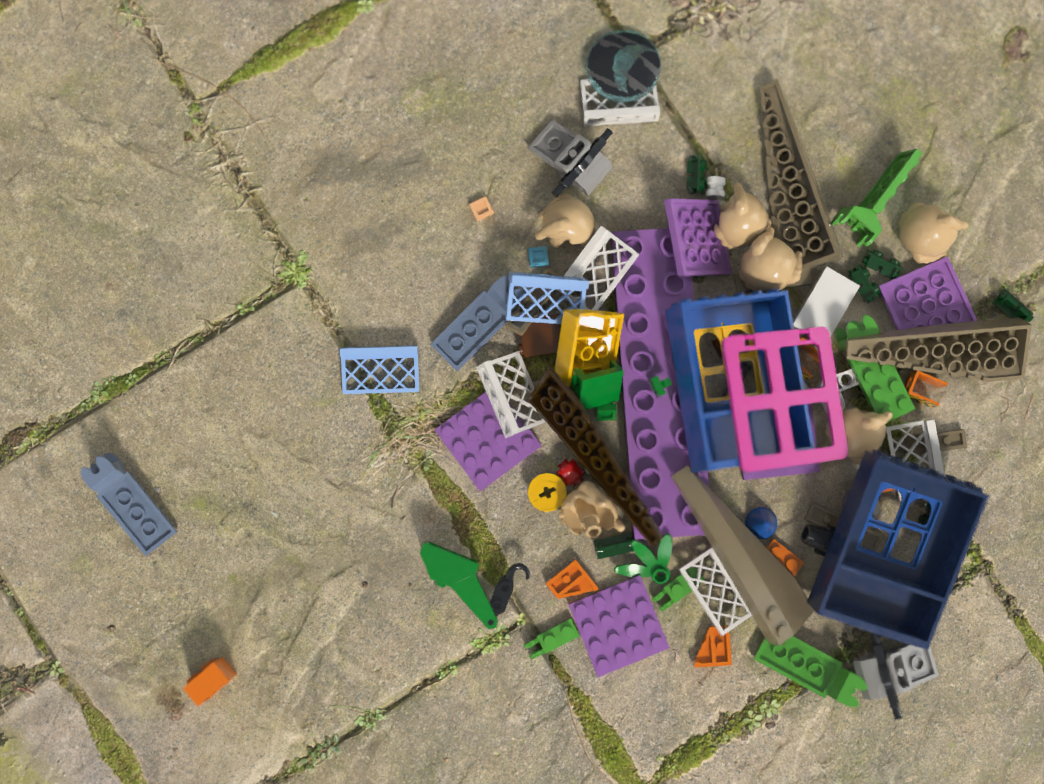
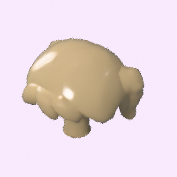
[714,182,771,249]
[535,194,597,248]
[898,203,968,264]
[739,227,802,293]
[825,408,893,464]
[558,481,625,538]

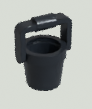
[801,524,836,556]

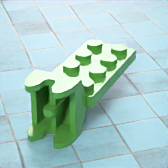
[831,149,923,247]
[835,315,915,423]
[753,636,868,707]

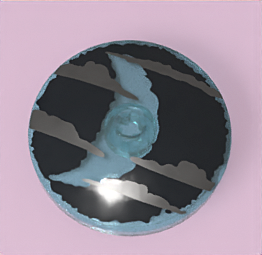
[586,30,661,102]

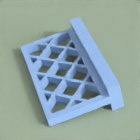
[505,272,589,324]
[340,345,419,394]

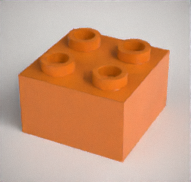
[183,657,237,707]

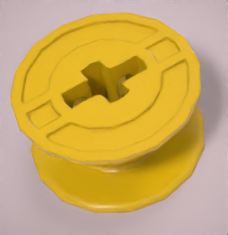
[528,473,567,512]

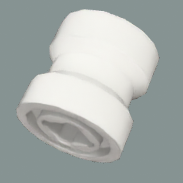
[705,176,726,199]

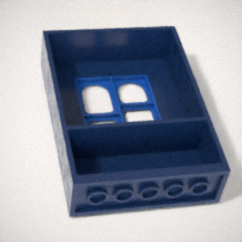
[807,449,990,650]

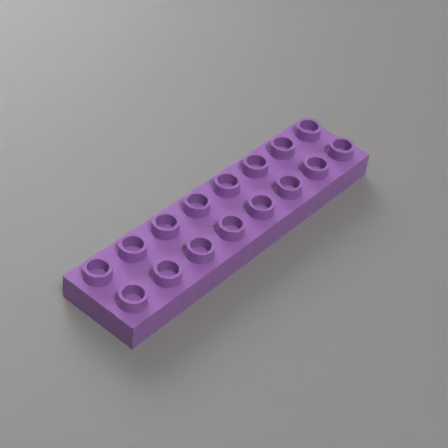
[610,228,709,540]

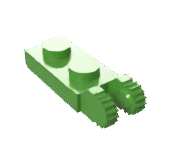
[652,566,705,612]
[524,618,580,660]

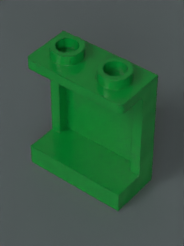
[571,360,624,410]

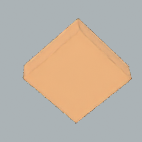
[469,196,494,222]

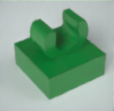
[649,376,672,398]
[596,403,617,421]

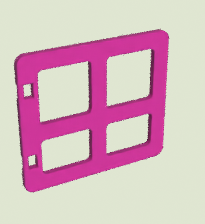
[722,327,848,472]

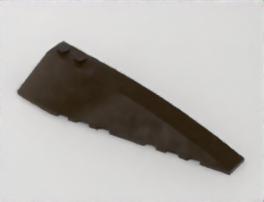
[527,367,664,547]

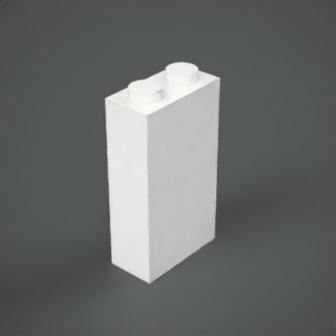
[793,267,860,347]

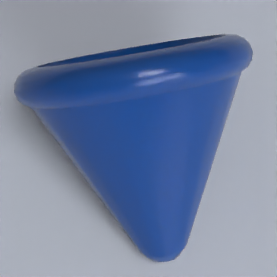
[745,507,777,539]

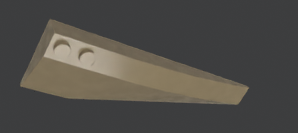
[760,79,844,271]
[845,317,1032,382]
[671,466,814,646]

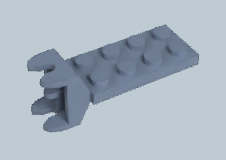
[431,275,526,371]
[81,453,178,556]

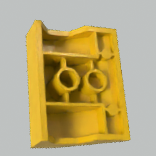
[554,309,624,387]

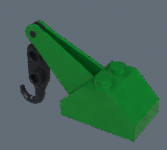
[420,541,530,630]

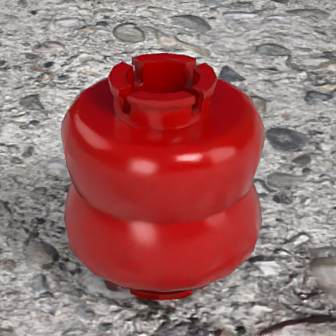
[556,458,585,487]

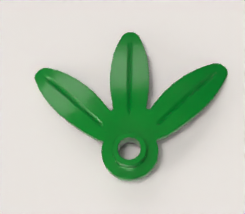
[614,534,672,584]

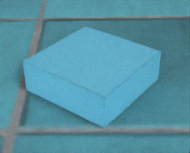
[528,246,549,268]

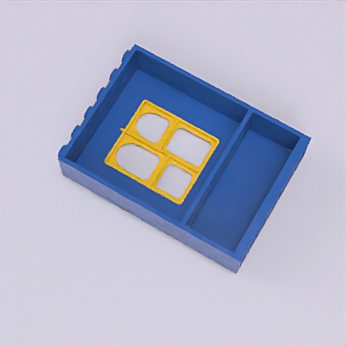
[665,289,815,473]

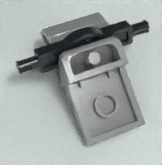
[528,120,613,198]
[853,632,939,720]

